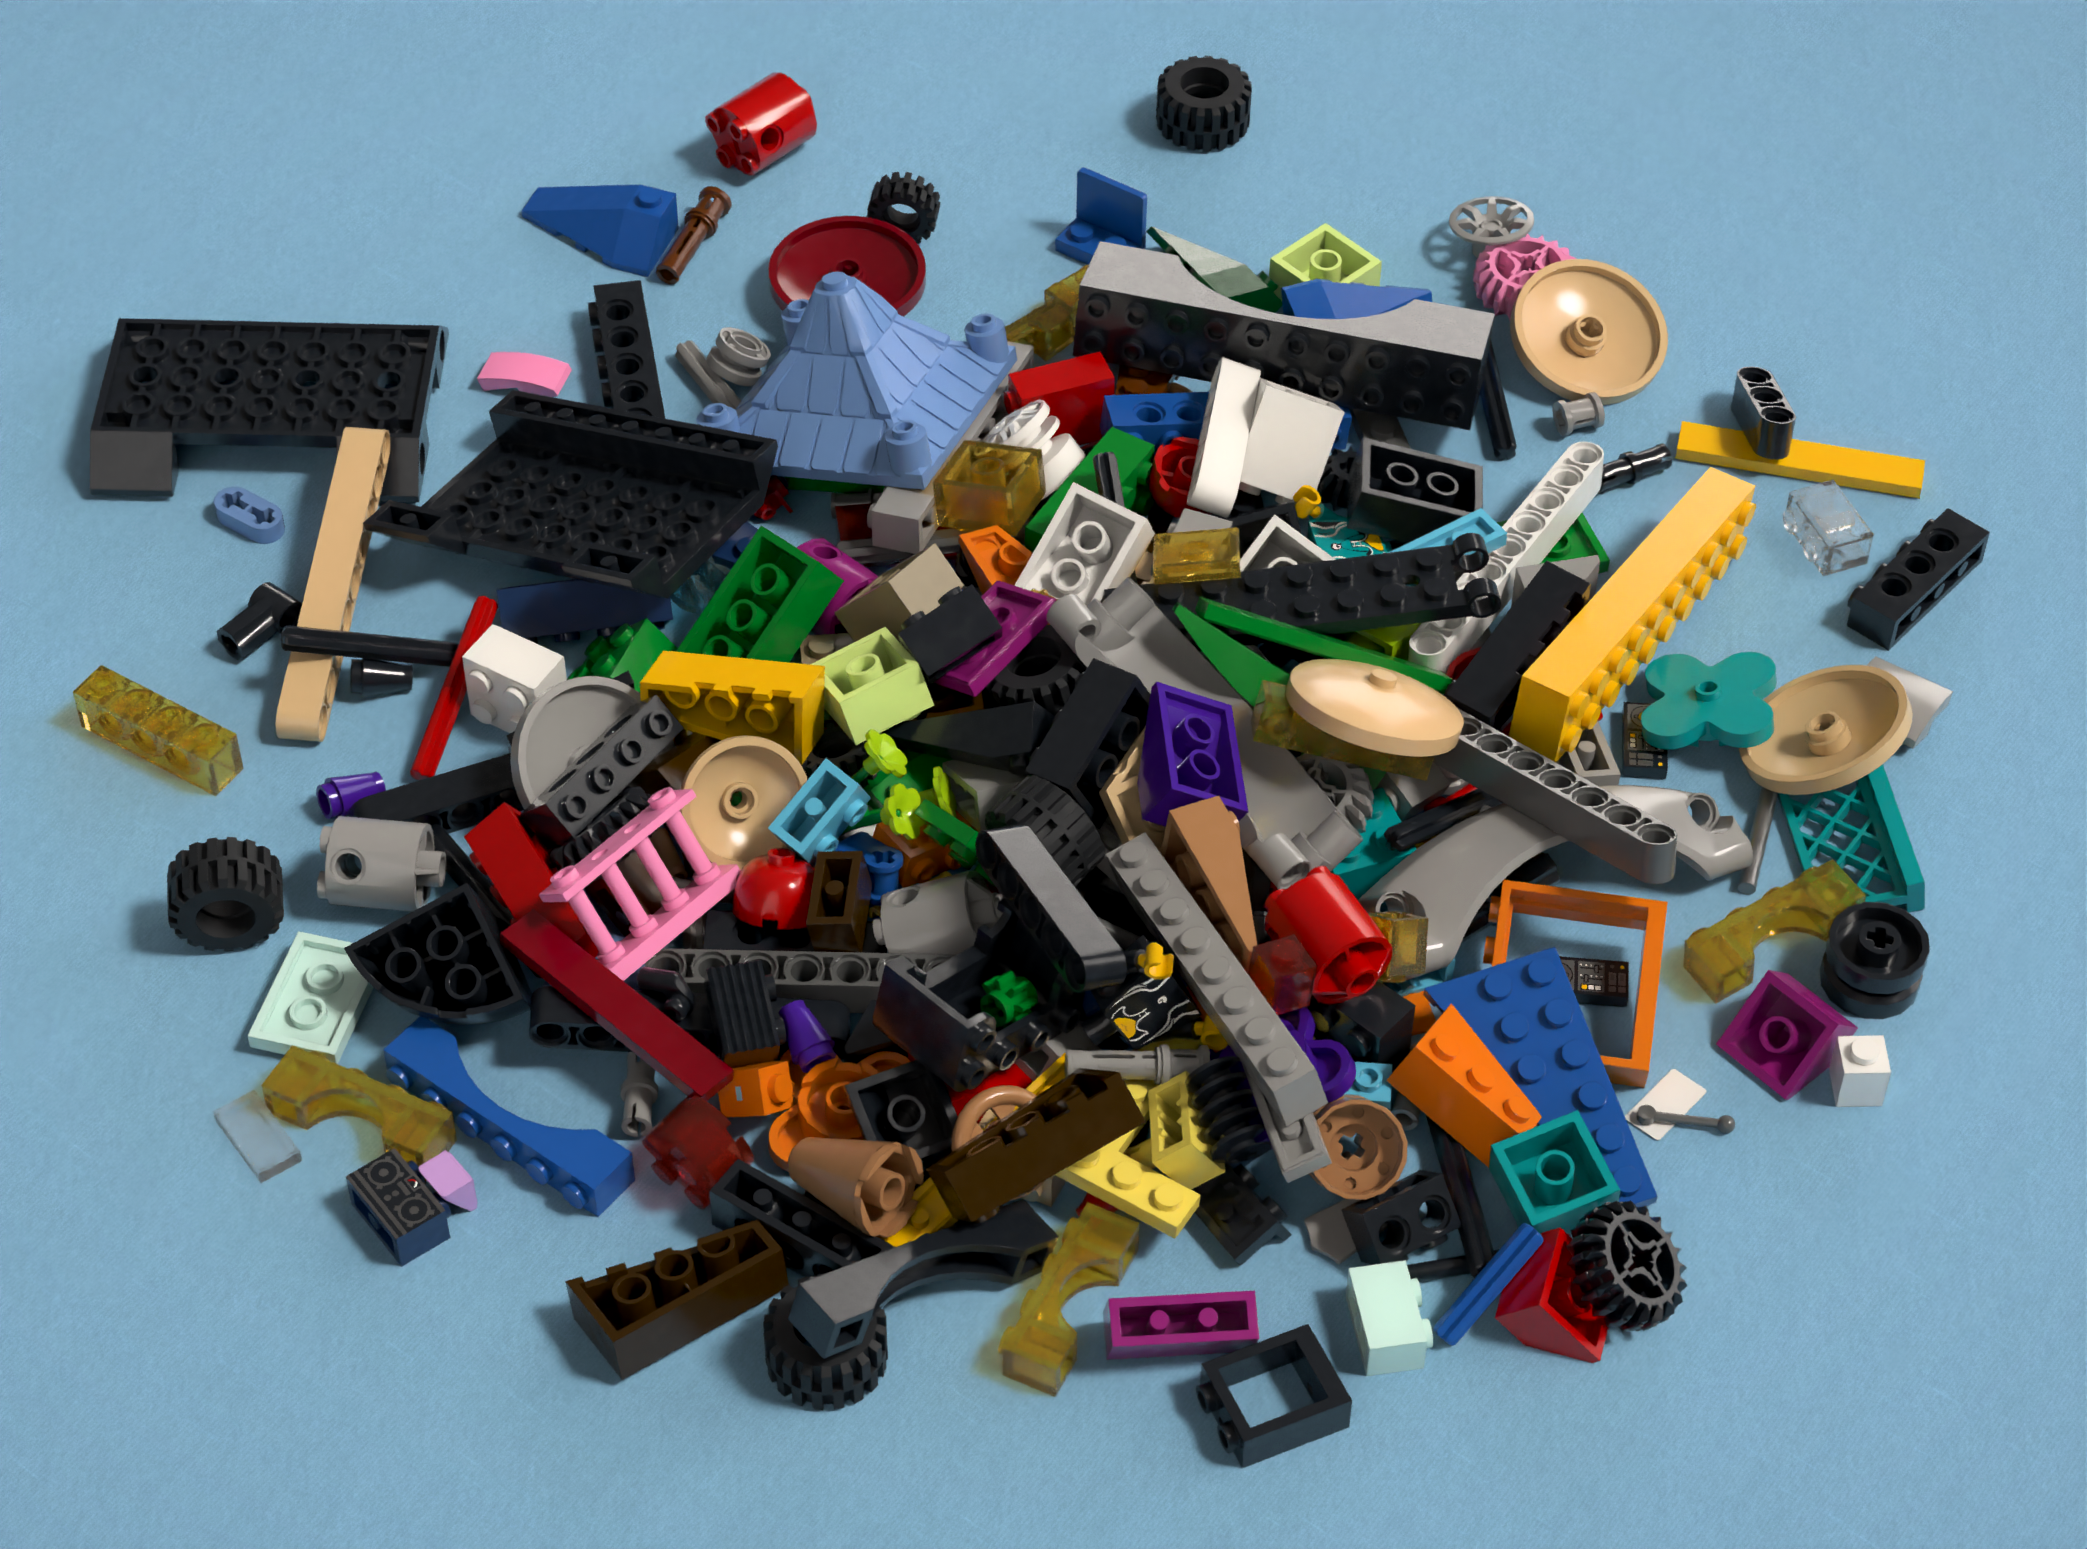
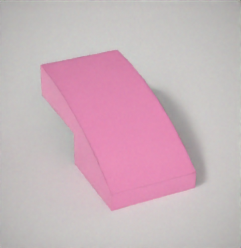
[477,352,572,397]

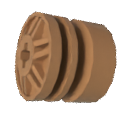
[1309,1094,1408,1200]

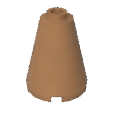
[788,1137,924,1238]

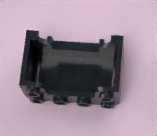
[872,898,1086,1092]

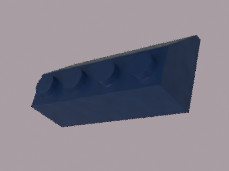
[497,579,673,644]

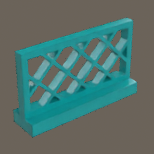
[1777,764,1925,922]

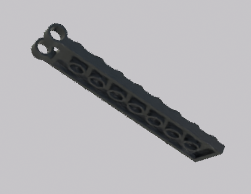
[1104,533,1501,651]

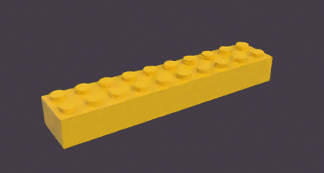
[1509,467,1756,762]

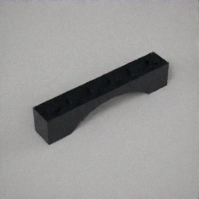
[788,1199,1059,1359]

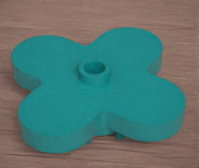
[1641,652,1777,750]

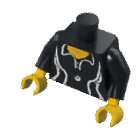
[1081,935,1228,1050]

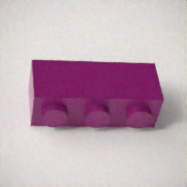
[1103,1290,1260,1360]

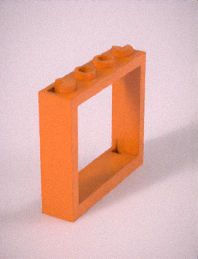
[1483,880,1668,1088]

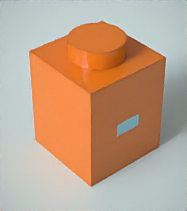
[718,1061,794,1118]

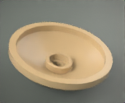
[680,735,808,870]

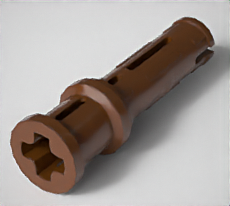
[656,186,732,284]

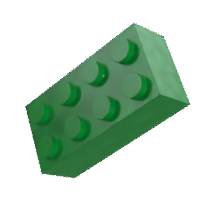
[1025,427,1155,553]
[676,526,844,662]

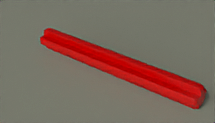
[410,596,498,780]

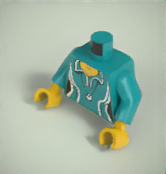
[1293,485,1406,559]

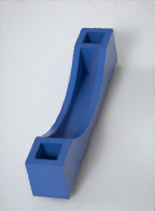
[383,1016,635,1217]

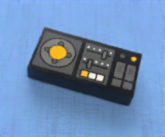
[1622,702,1668,779]
[1559,956,1629,1007]

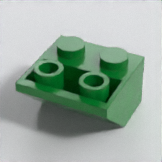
[567,618,678,693]

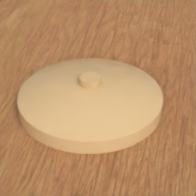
[1510,259,1668,405]
[1285,659,1464,757]
[1739,665,1913,795]

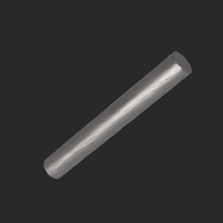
[1738,787,1778,895]

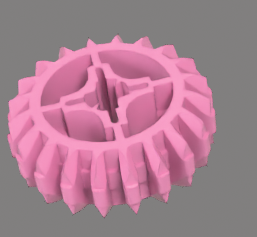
[1473,234,1576,321]

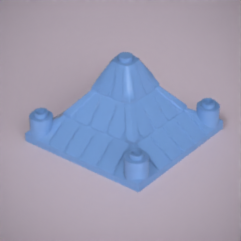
[696,272,1017,490]

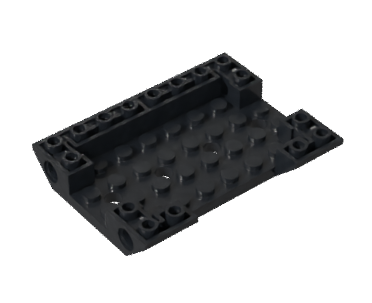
[90,318,449,502]

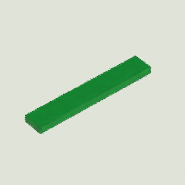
[1195,597,1453,694]

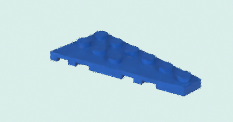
[1424,947,1658,1207]

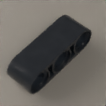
[1731,366,1796,459]

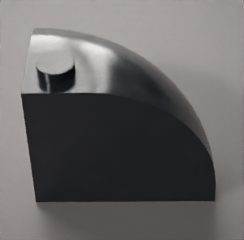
[344,883,532,1025]

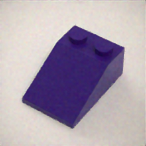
[1137,681,1248,827]

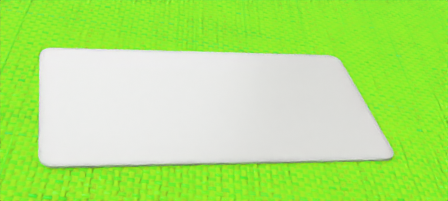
[1625,1069,1707,1140]

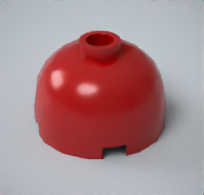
[1149,437,1212,519]
[733,848,815,930]

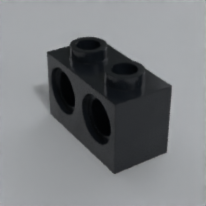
[1341,1170,1462,1265]

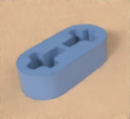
[214,487,285,544]

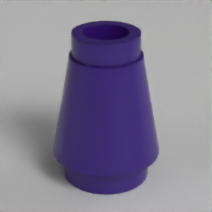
[316,771,386,819]
[778,1000,836,1073]

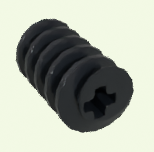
[1185,1056,1272,1164]

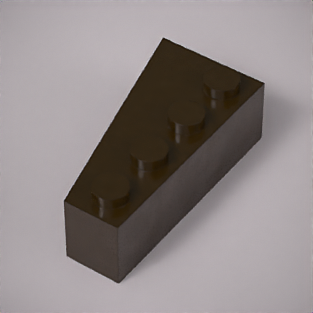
[926,1068,1146,1224]
[565,1220,789,1380]

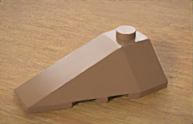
[1161,796,1258,977]

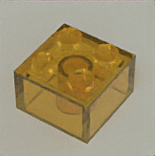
[933,440,1046,536]

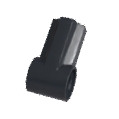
[216,582,302,660]

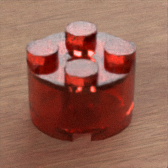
[642,1096,754,1210]

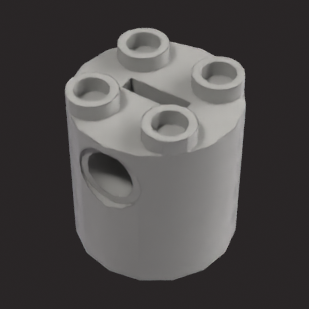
[317,816,446,912]
[873,871,1002,955]

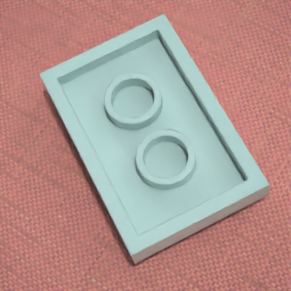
[248,931,373,1066]

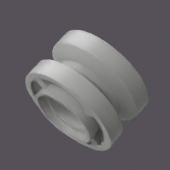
[706,327,771,386]

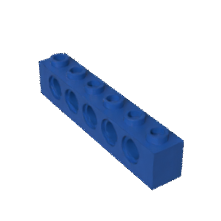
[1100,392,1352,456]

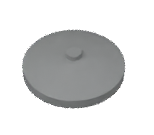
[510,676,675,809]

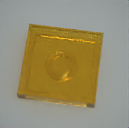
[1153,527,1241,584]

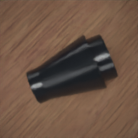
[350,658,413,698]

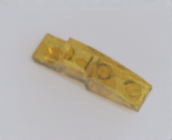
[1005,264,1089,361]

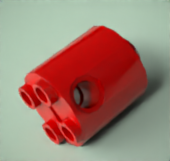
[705,72,817,176]
[1264,866,1393,1005]

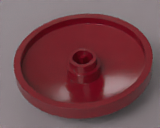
[768,216,926,317]

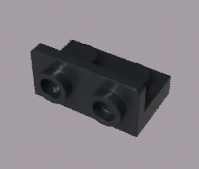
[1191,1163,1292,1265]

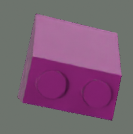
[1716,970,1858,1100]

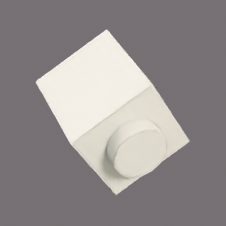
[1829,1035,1891,1107]

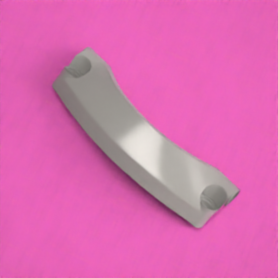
[1047,577,1363,889]
[1358,785,1753,982]

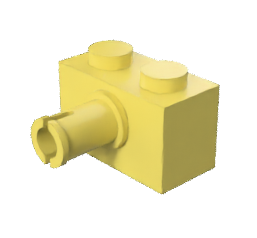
[1123,1071,1225,1189]

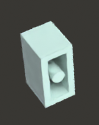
[1346,1260,1433,1376]

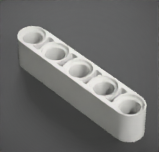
[1187,357,1261,518]

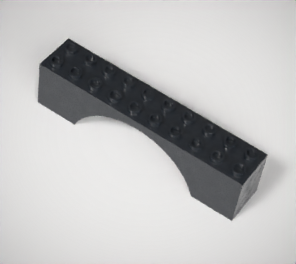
[1072,241,1495,431]

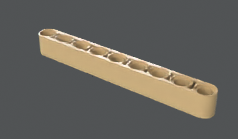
[275,427,390,742]

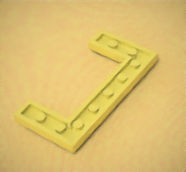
[1055,986,1315,1239]

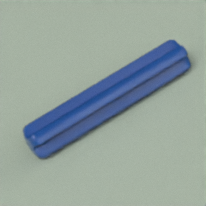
[1433,1223,1544,1346]

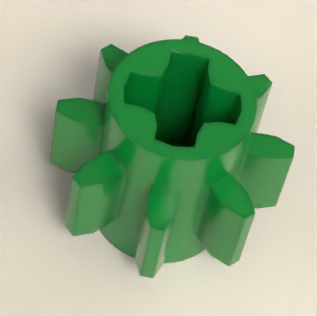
[980,970,1038,1028]

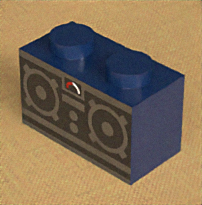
[346,1148,451,1267]

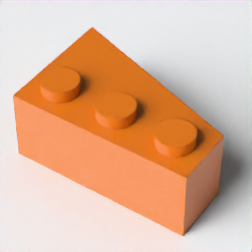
[1386,1003,1542,1168]

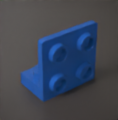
[1055,167,1147,265]

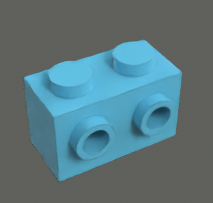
[768,758,871,868]

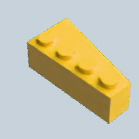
[640,650,825,765]

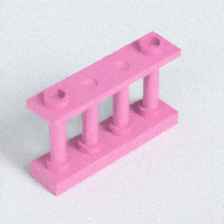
[539,787,741,981]

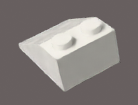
[1014,482,1155,606]

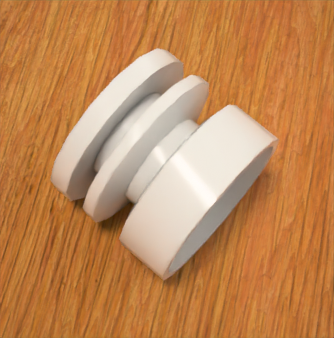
[975,399,1086,509]

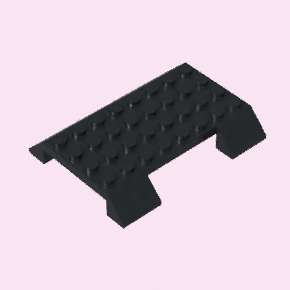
[363,390,778,599]

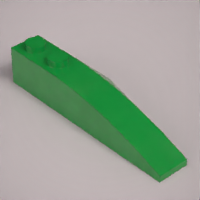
[1172,602,1397,790]

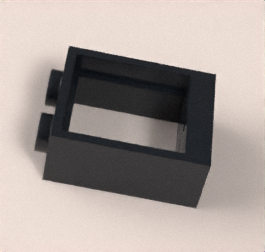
[1196,1324,1352,1468]

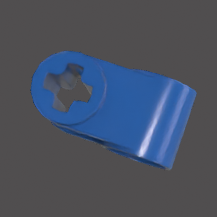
[835,831,904,906]

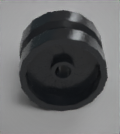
[1820,902,1930,1019]

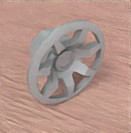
[1449,196,1534,258]

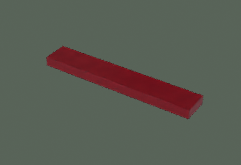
[500,909,734,1106]

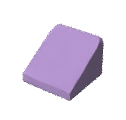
[419,1150,478,1211]

